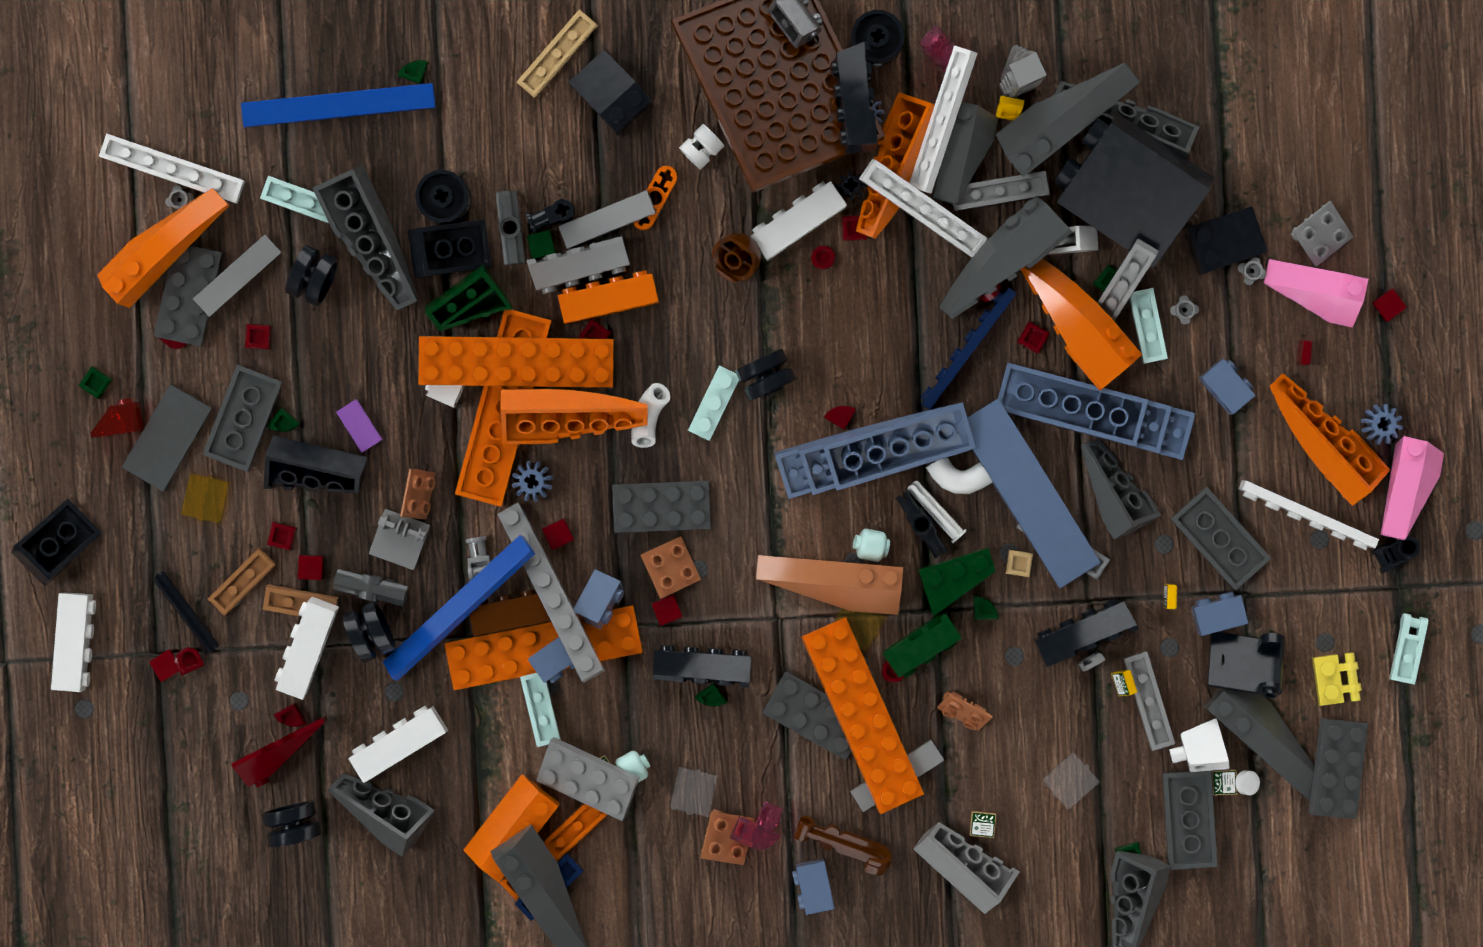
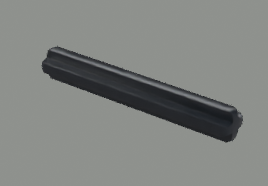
[153,571,219,653]

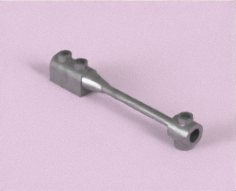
[767,0,823,49]

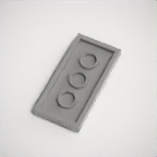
[536,737,640,821]

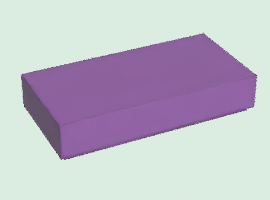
[336,399,383,453]

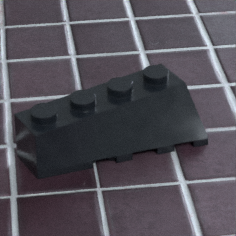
[830,41,878,154]
[263,436,367,494]
[1033,598,1139,667]
[653,645,751,688]

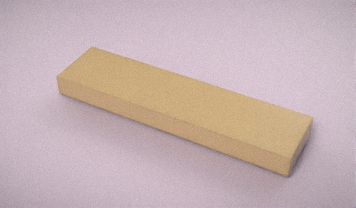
[517,9,598,98]

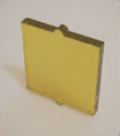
[181,474,230,523]
[835,608,885,651]

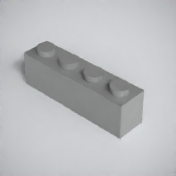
[999,45,1046,98]
[526,236,630,294]
[914,822,1020,914]

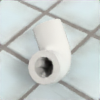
[631,383,670,448]
[926,457,992,494]

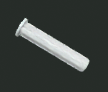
[907,480,967,543]

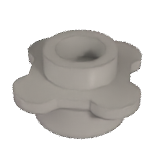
[165,186,194,210]
[1238,257,1266,285]
[1170,296,1199,325]

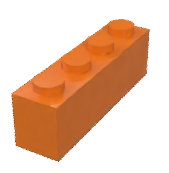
[558,270,659,325]

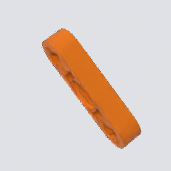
[633,166,677,231]

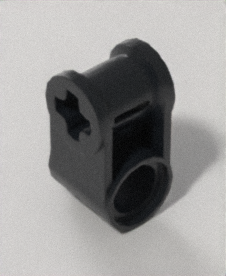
[1370,536,1421,573]

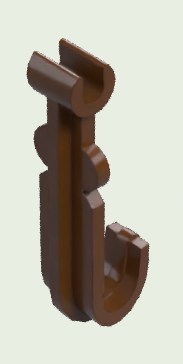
[794,815,892,876]

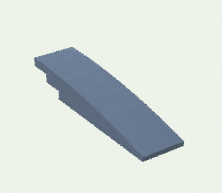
[998,363,1196,460]
[967,399,1100,589]
[774,402,976,499]

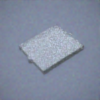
[1042,752,1100,810]
[670,767,718,817]

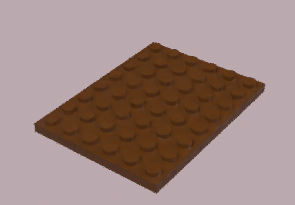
[671,0,885,193]

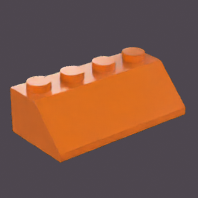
[463,774,560,883]

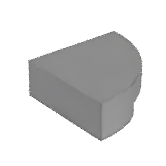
[1078,651,1105,671]

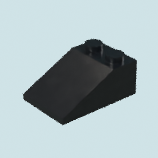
[569,50,653,136]
[1183,206,1268,275]
[408,219,492,278]
[11,499,102,587]

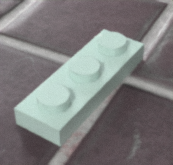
[260,176,329,223]
[1129,288,1168,364]
[688,366,739,441]
[520,673,561,747]

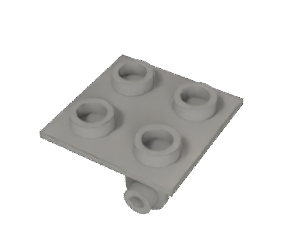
[1290,201,1353,267]
[369,509,430,570]

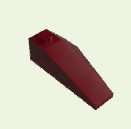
[231,716,327,788]

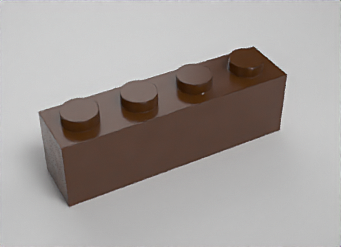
[470,588,565,636]

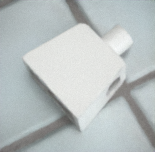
[1169,718,1229,772]

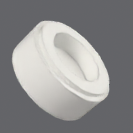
[1236,770,1260,795]

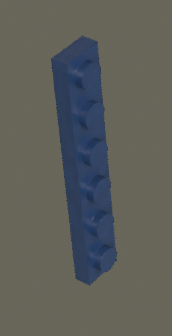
[920,288,1017,410]

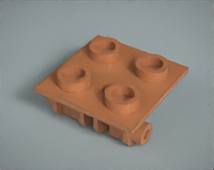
[400,469,435,520]
[640,536,701,599]
[937,691,992,731]
[700,809,754,865]

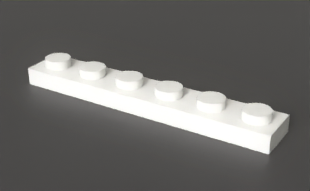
[909,46,977,193]
[99,133,245,204]
[859,159,988,257]
[1238,480,1379,550]

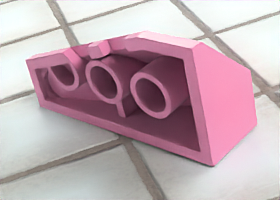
[1263,259,1369,328]
[1381,436,1444,540]

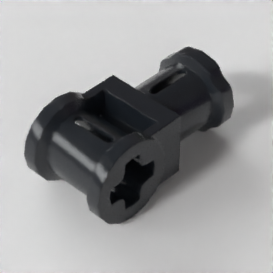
[526,199,575,234]

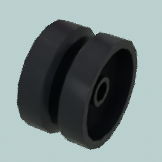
[850,10,904,67]
[415,169,472,225]
[285,245,339,307]
[735,349,797,402]
[342,601,396,663]
[261,801,321,848]

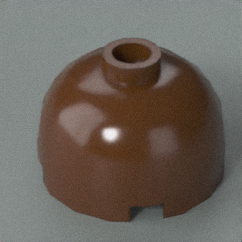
[712,233,761,282]

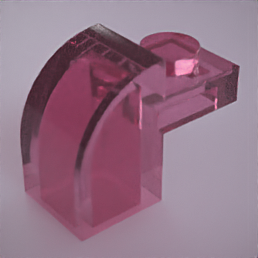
[919,25,956,72]
[730,802,783,850]

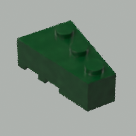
[425,265,513,332]
[917,547,996,616]
[881,613,962,678]

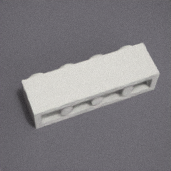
[751,181,847,261]
[51,592,96,692]
[275,597,339,700]
[348,705,448,783]

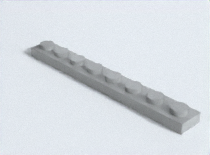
[497,503,605,682]

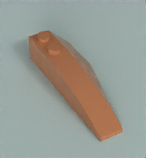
[756,555,903,615]

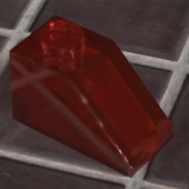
[90,398,144,438]

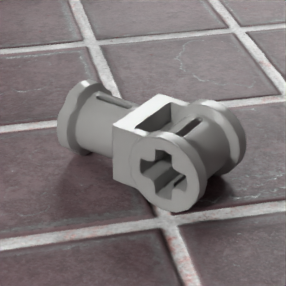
[465,536,491,581]

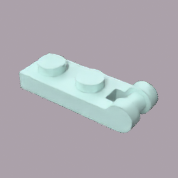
[1389,613,1428,685]

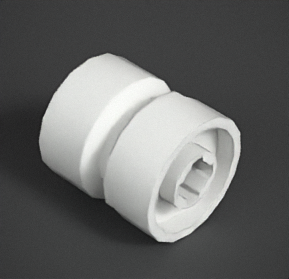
[679,124,724,170]

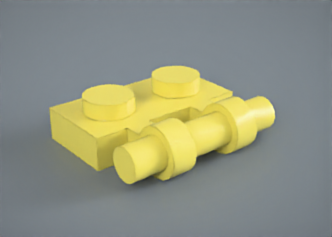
[1312,652,1362,706]

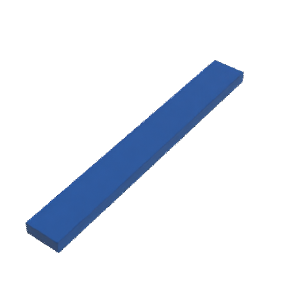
[241,83,436,128]
[383,535,535,681]

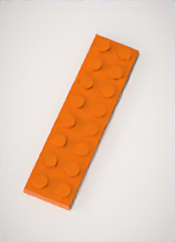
[455,309,552,507]
[418,336,614,388]
[444,605,643,690]
[801,617,924,814]

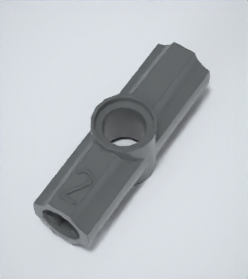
[496,190,526,265]
[333,569,409,607]

